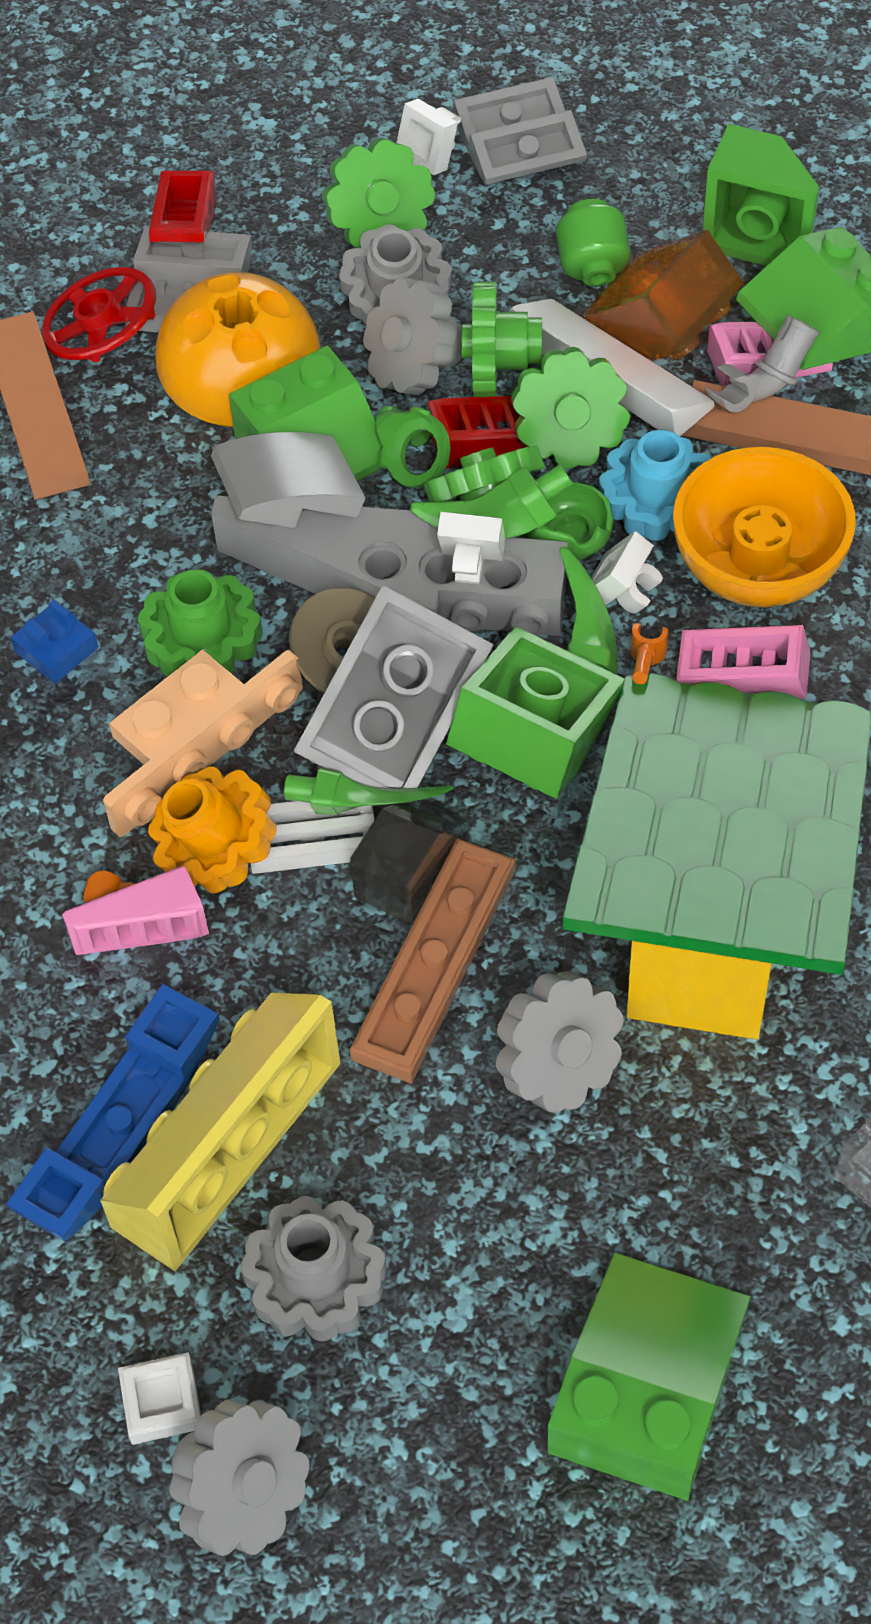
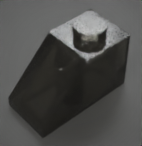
[350,799,472,924]

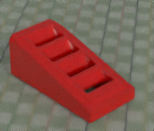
[148,170,217,242]
[427,396,527,469]

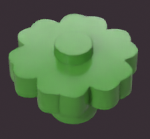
[322,138,435,248]
[462,281,542,397]
[511,347,630,469]
[423,445,545,502]
[138,570,263,676]

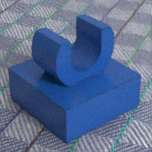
[10,600,99,684]

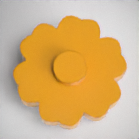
[148,766,277,894]

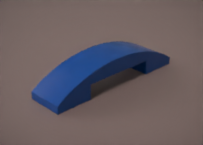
[6,984,220,1242]

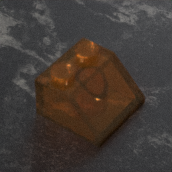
[580,229,744,361]

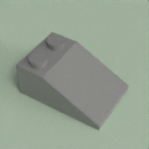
[293,585,494,811]

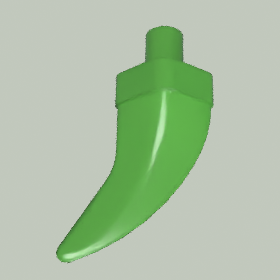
[410,464,573,538]
[560,546,618,675]
[284,768,454,815]

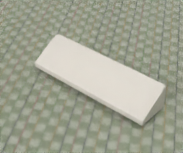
[509,299,715,437]

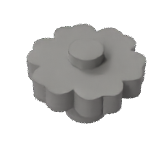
[339,224,452,324]
[363,277,462,395]
[496,971,624,1113]
[241,1196,387,1341]
[170,1399,309,1556]

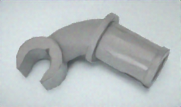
[705,314,820,413]

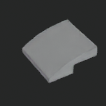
[453,77,587,185]
[125,227,252,332]
[211,432,365,529]

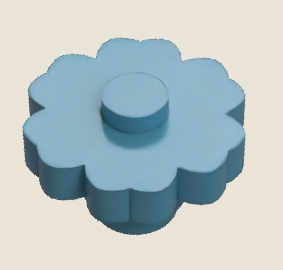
[599,430,712,541]

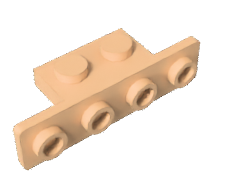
[103,649,303,837]

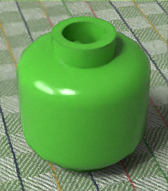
[555,199,631,287]

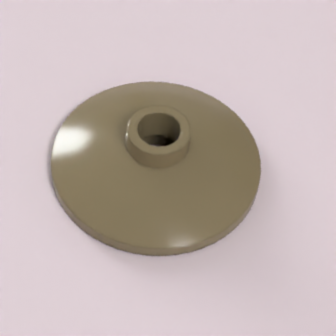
[289,588,375,693]

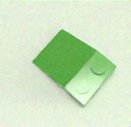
[548,1253,751,1501]

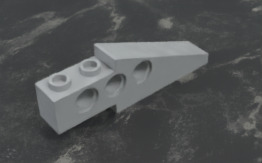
[211,495,568,636]

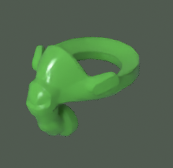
[375,406,450,489]

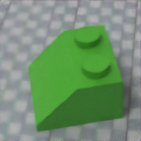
[701,124,819,266]
[736,227,871,370]
[229,345,382,481]
[446,626,625,799]

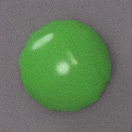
[525,479,614,560]

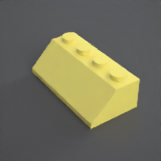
[100,993,341,1272]

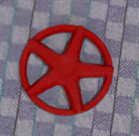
[42,267,156,363]

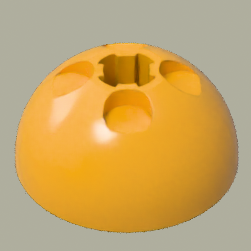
[155,272,321,427]
[673,447,856,608]

